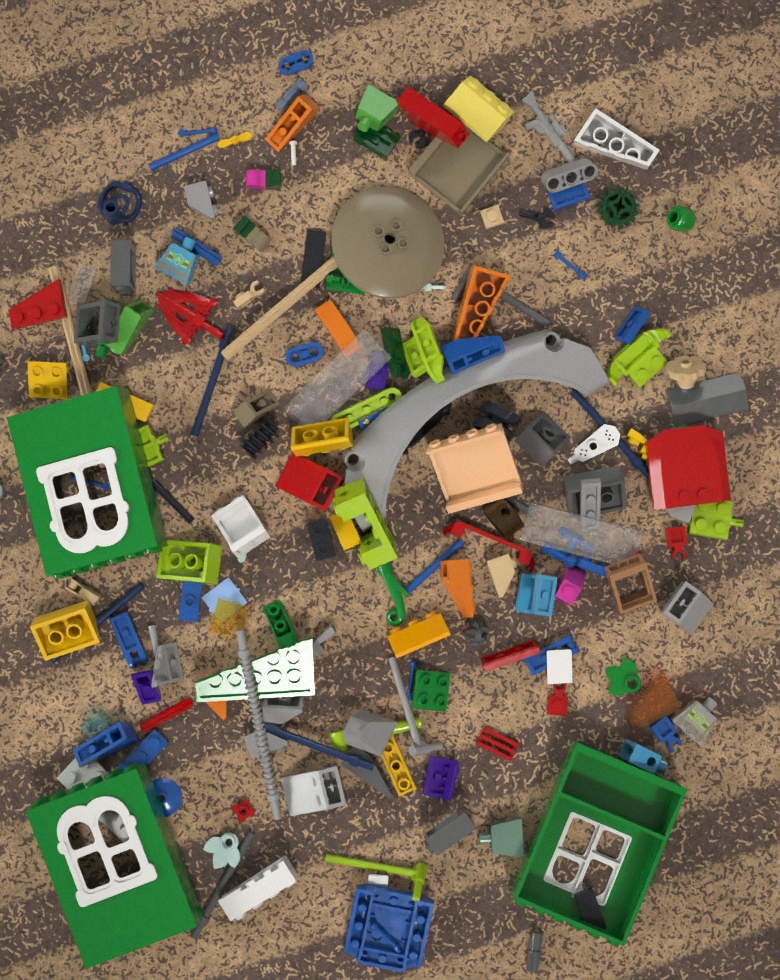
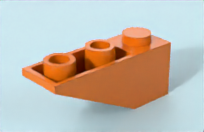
[440,559,475,618]

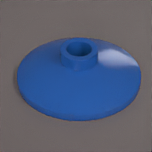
[152,778,182,817]

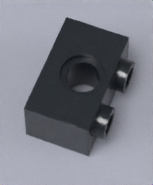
[307,519,336,562]

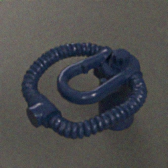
[98,181,142,225]

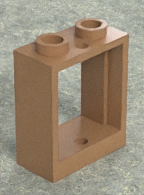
[604,554,657,614]

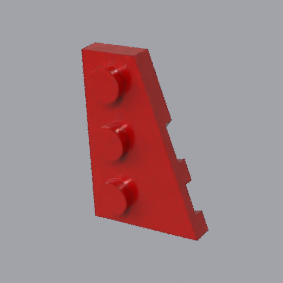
[8,279,68,329]

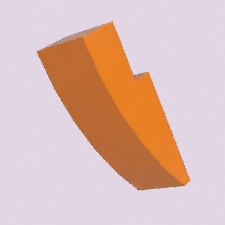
[315,300,362,358]

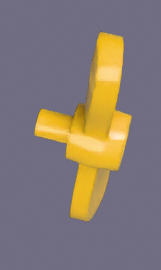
[218,132,252,148]

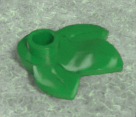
[605,657,642,696]

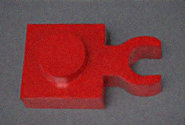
[665,526,688,561]
[547,683,568,716]

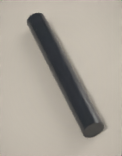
[151,478,195,524]

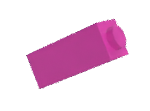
[554,566,586,606]

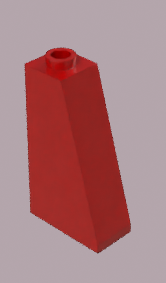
[396,87,470,149]

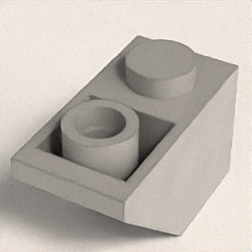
[184,181,219,222]
[243,731,289,760]

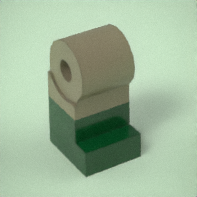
[233,215,271,252]

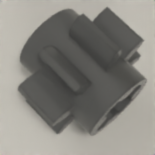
[465,623,489,646]

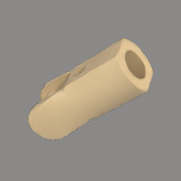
[65,578,101,606]

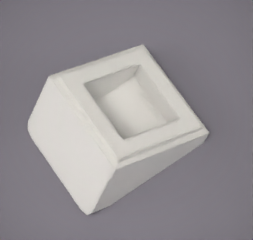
[368,874,388,888]

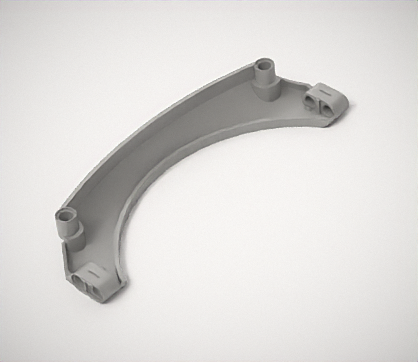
[342,329,609,532]

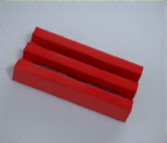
[476,726,519,761]

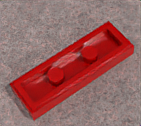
[480,640,541,672]

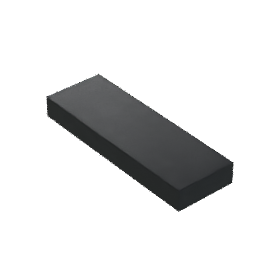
[301,229,327,289]

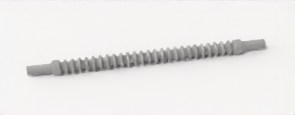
[236,629,281,820]

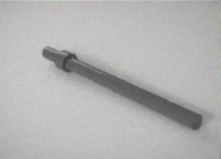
[190,831,255,939]

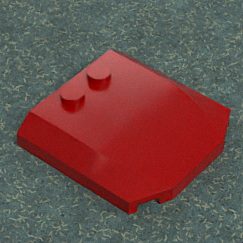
[645,425,731,510]

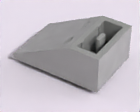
[281,764,347,816]

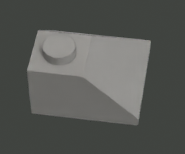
[263,696,304,724]
[342,710,397,756]

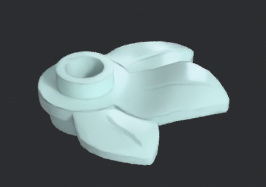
[203,832,240,869]

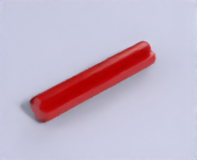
[139,697,194,733]

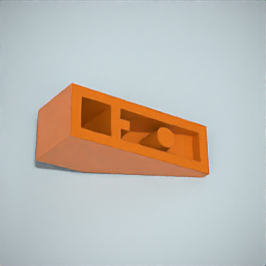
[265,95,320,152]

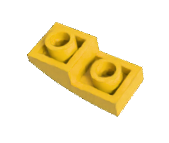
[625,428,647,461]
[329,514,362,550]

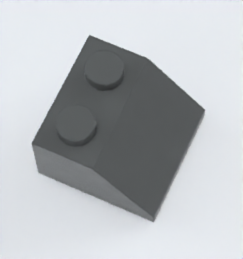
[515,411,571,467]

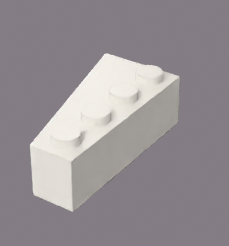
[218,855,298,921]

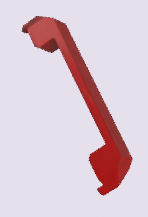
[443,521,535,572]

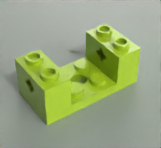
[333,478,398,570]

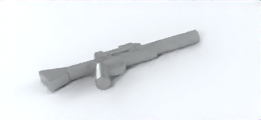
[521,90,576,163]

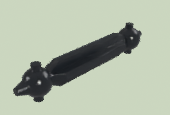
[402,402,452,455]

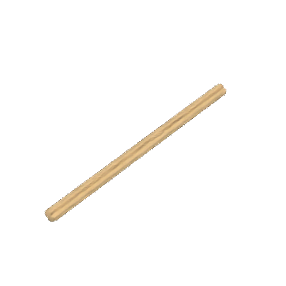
[221,257,338,360]
[48,266,106,468]

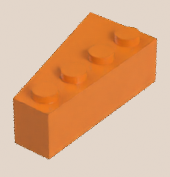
[451,266,511,341]

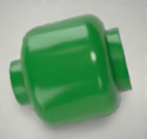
[667,206,696,232]

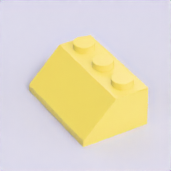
[443,76,514,142]

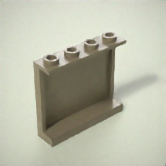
[408,115,510,216]

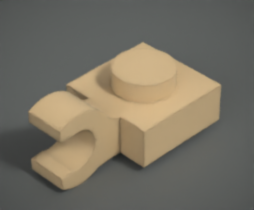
[233,280,265,310]

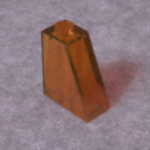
[627,672,681,729]

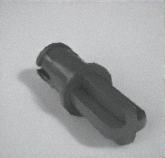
[526,931,543,973]

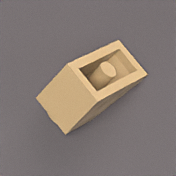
[486,554,517,598]

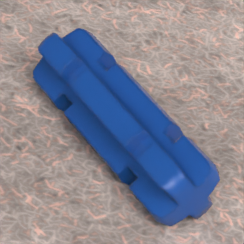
[541,542,577,568]

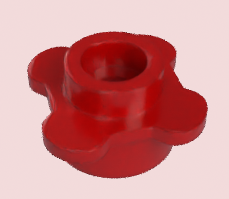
[232,799,255,822]

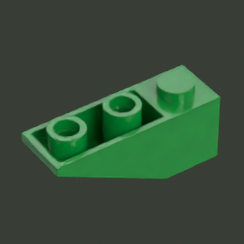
[263,599,299,649]

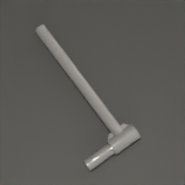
[388,657,443,757]

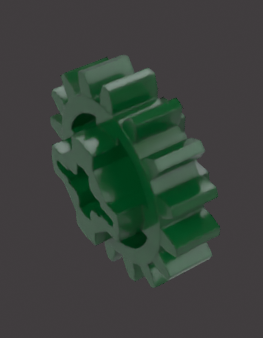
[597,187,639,230]

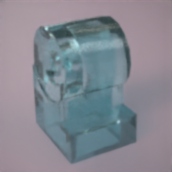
[79,709,112,739]

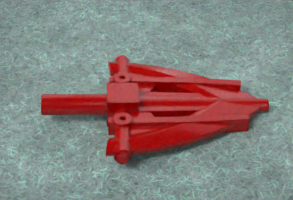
[155,288,224,345]

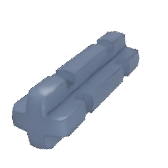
[276,79,307,112]

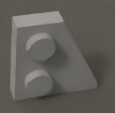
[151,642,184,687]

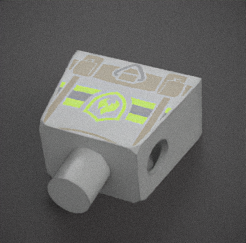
[670,697,718,746]

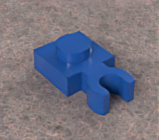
[649,715,682,752]

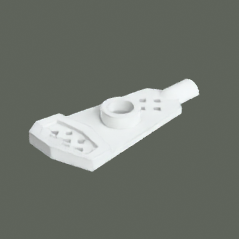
[567,424,620,464]

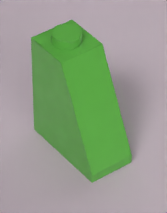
[105,300,155,355]

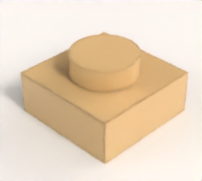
[480,205,504,230]

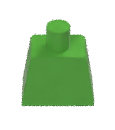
[355,85,399,132]

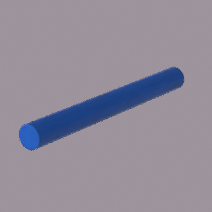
[148,133,220,171]
[404,539,464,594]

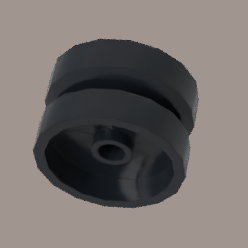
[471,400,521,443]

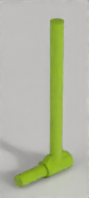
[325,854,427,901]

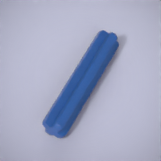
[171,228,222,266]

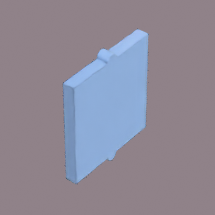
[201,577,248,623]

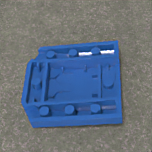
[344,884,435,972]

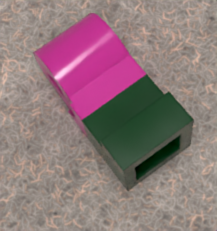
[246,169,281,190]

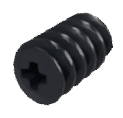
[239,417,280,460]

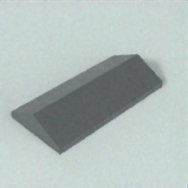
[665,372,749,427]

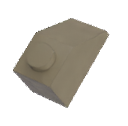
[233,389,280,428]

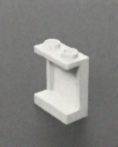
[211,495,270,558]

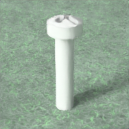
[289,140,297,165]

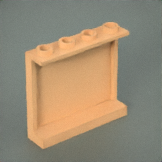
[426,423,523,514]

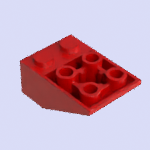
[275,452,344,513]

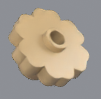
[666,356,706,389]

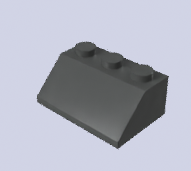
[563,466,626,520]

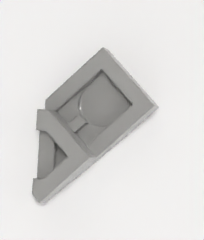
[666,505,696,523]
[313,626,336,658]

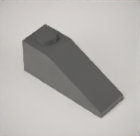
[341,747,392,799]

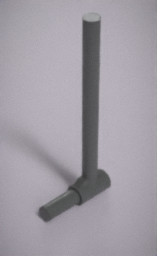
[451,264,551,327]

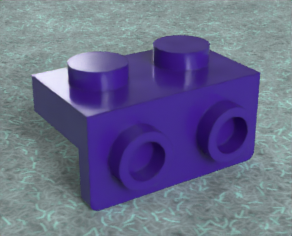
[422,755,459,801]

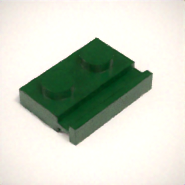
[354,126,401,160]

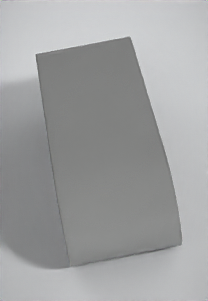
[541,158,598,193]

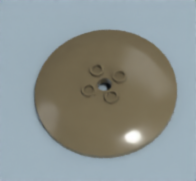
[331,186,445,298]

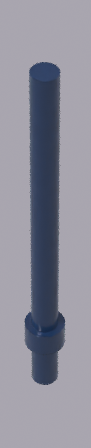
[191,326,234,437]
[571,390,649,479]
[50,583,144,663]
[263,723,375,771]

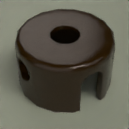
[483,498,524,540]

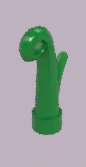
[376,562,410,626]

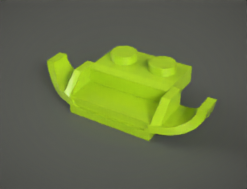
[403,317,445,384]
[607,328,671,388]

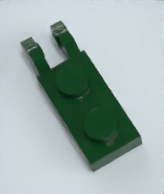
[381,327,410,379]

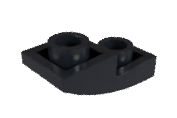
[573,887,607,935]

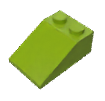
[156,540,222,585]

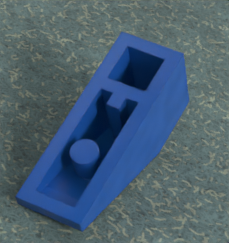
[440,336,505,375]
[73,721,138,768]

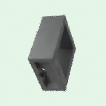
[110,239,136,296]
[74,300,121,347]
[424,808,476,856]

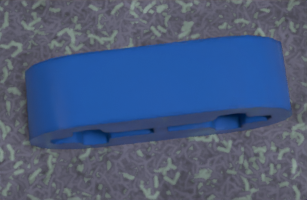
[279,50,313,76]

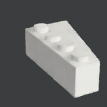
[573,108,659,170]

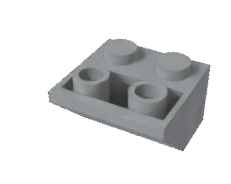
[660,581,714,635]

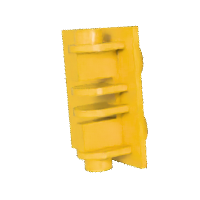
[27,361,69,399]

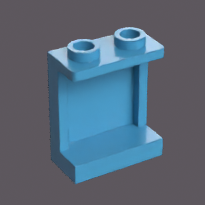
[515,573,558,617]

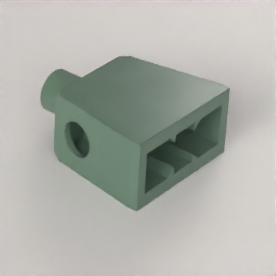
[479,817,524,857]

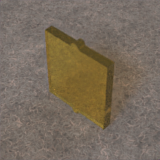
[209,599,249,639]

